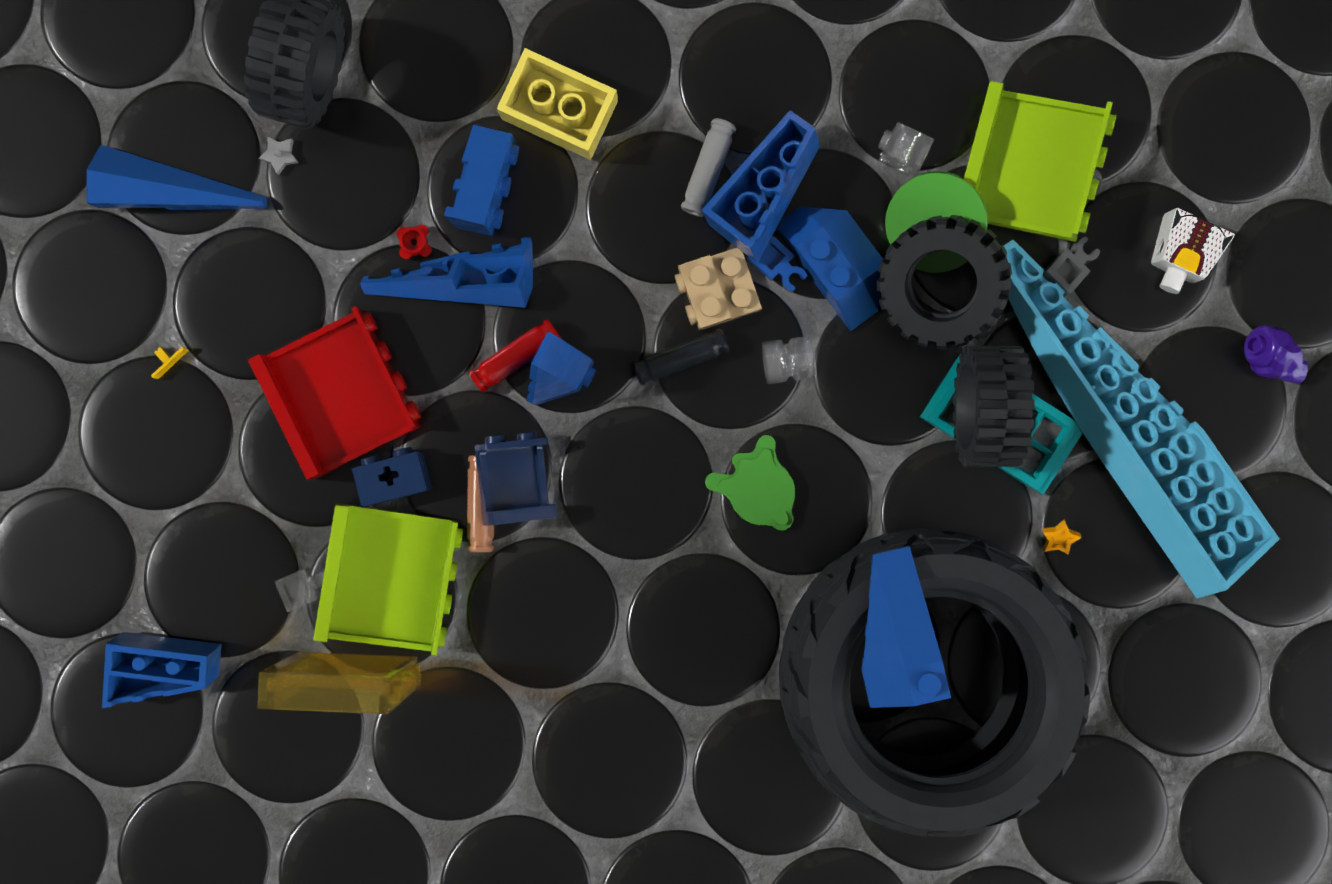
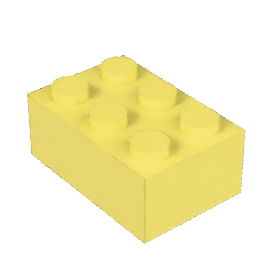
[497,48,618,160]

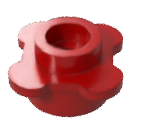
[396,224,432,260]

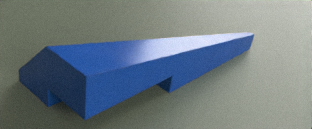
[87,146,267,210]
[360,237,533,308]

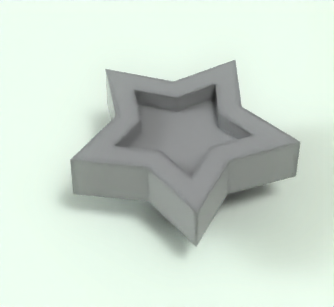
[259,137,299,175]

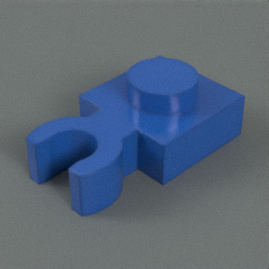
[747,235,807,293]

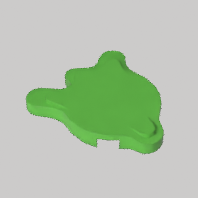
[705,435,795,530]

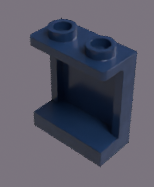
[475,432,558,526]

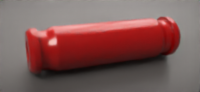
[469,319,561,392]

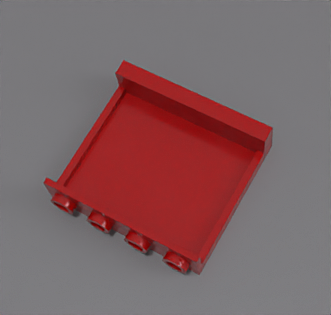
[248,306,421,480]

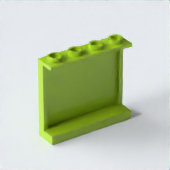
[964,81,1117,242]
[313,503,463,656]

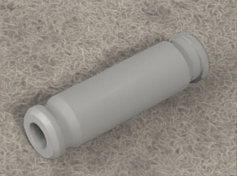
[681,118,736,217]

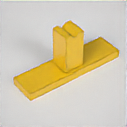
[151,346,189,379]

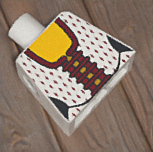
[1151,208,1235,294]

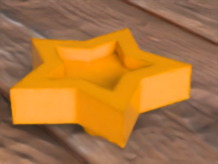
[1042,519,1082,555]

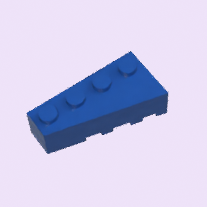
[701,110,820,263]

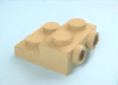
[674,248,762,331]

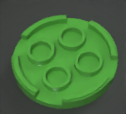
[885,171,988,273]

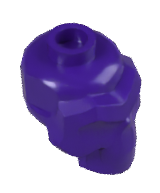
[1244,325,1308,383]

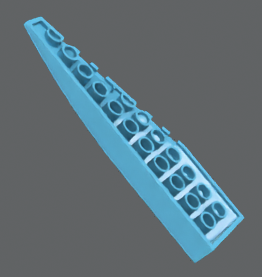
[1004,240,1280,599]

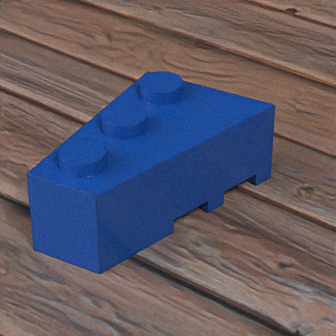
[444,125,519,237]
[102,632,222,708]

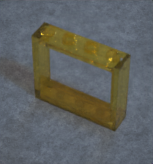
[257,652,422,714]

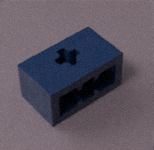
[352,447,433,507]

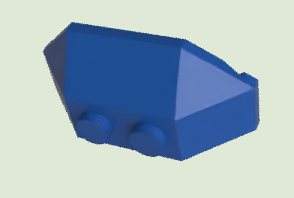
[775,206,883,331]

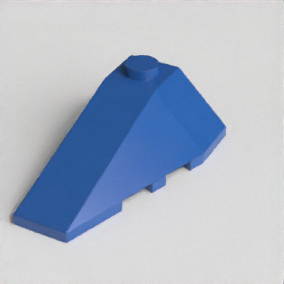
[526,332,596,406]
[861,546,951,708]

